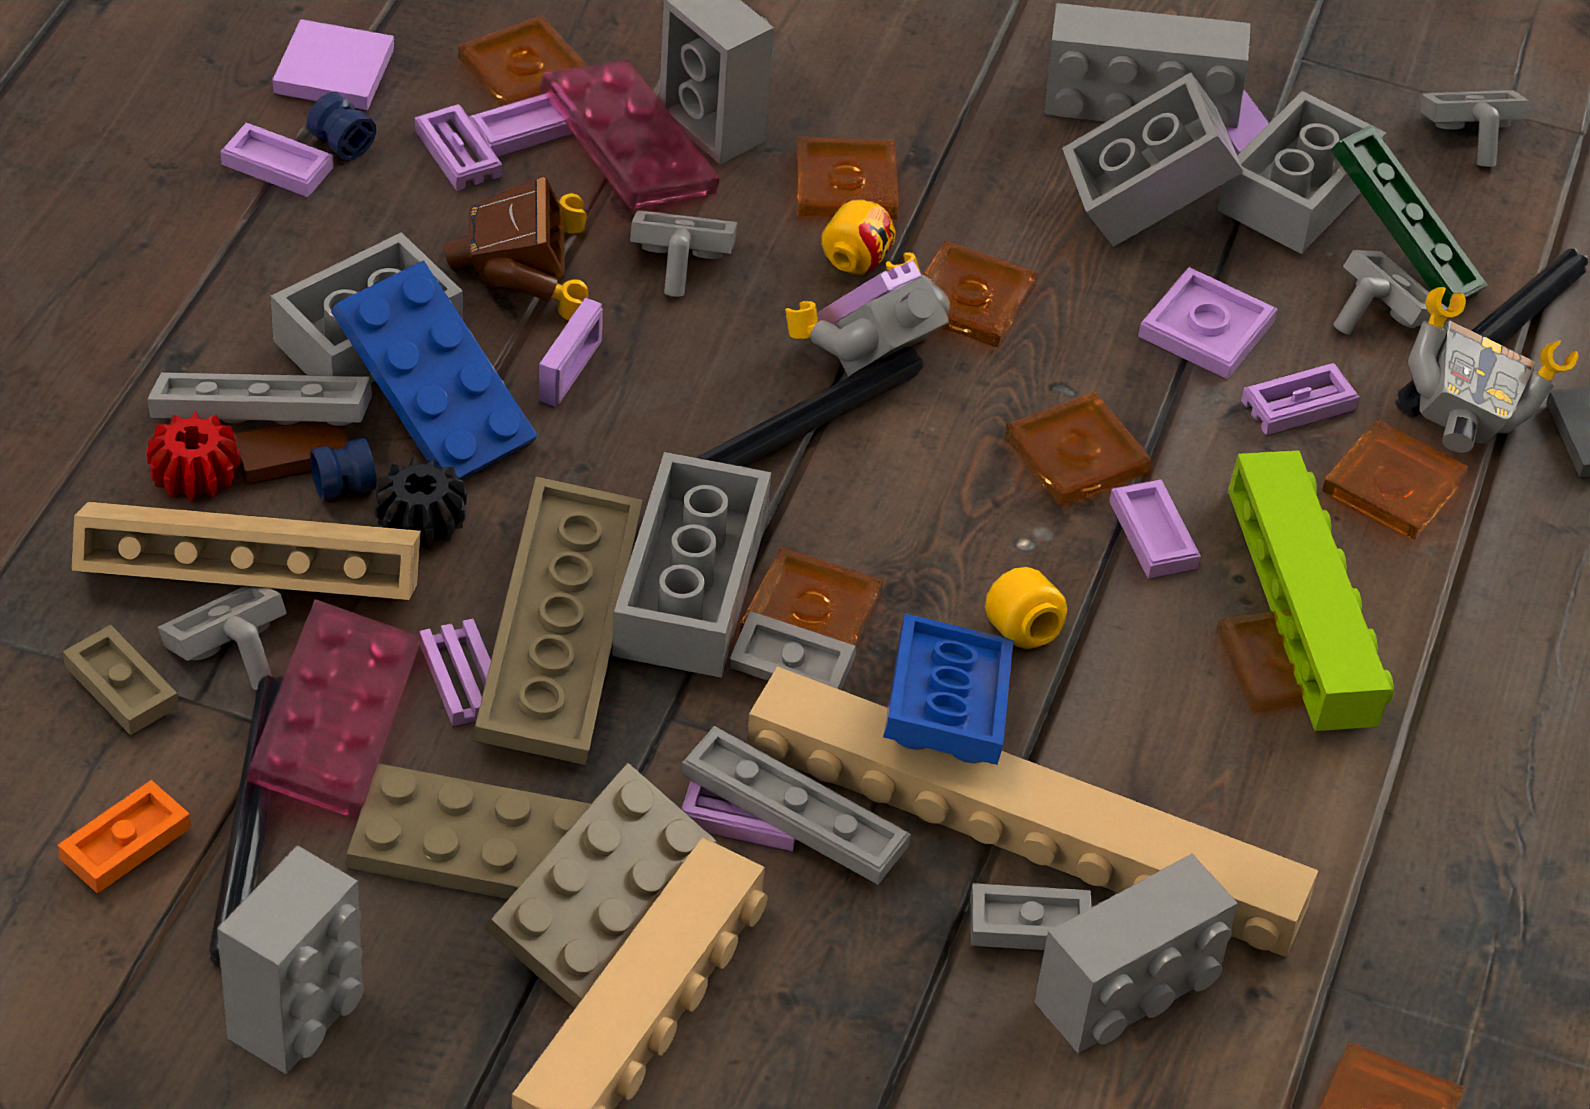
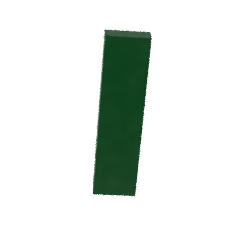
[1331,125,1487,308]

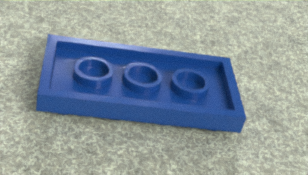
[331,260,538,481]
[883,613,1013,765]

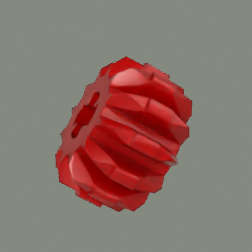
[146,410,241,503]

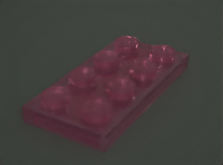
[540,60,720,208]
[245,599,422,819]

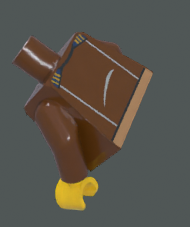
[444,176,589,320]

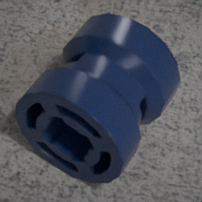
[307,92,376,160]
[310,438,377,501]

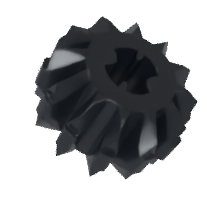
[374,457,467,549]

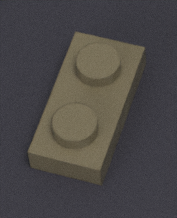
[63,625,179,735]

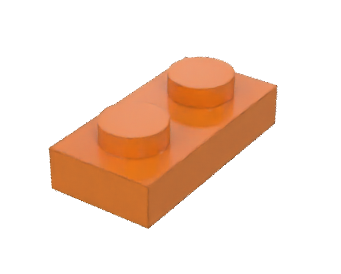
[57,780,191,894]

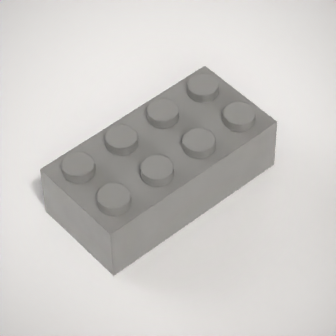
[1044,3,1251,128]
[612,452,771,678]

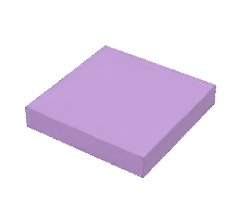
[272,19,394,110]
[1138,267,1278,379]

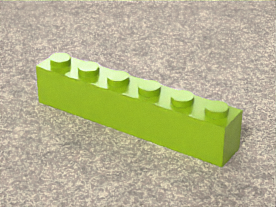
[1228,450,1394,731]

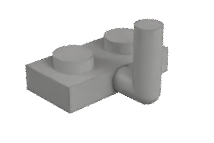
[1420,90,1529,166]
[630,210,737,297]
[1333,250,1448,335]
[158,586,287,690]

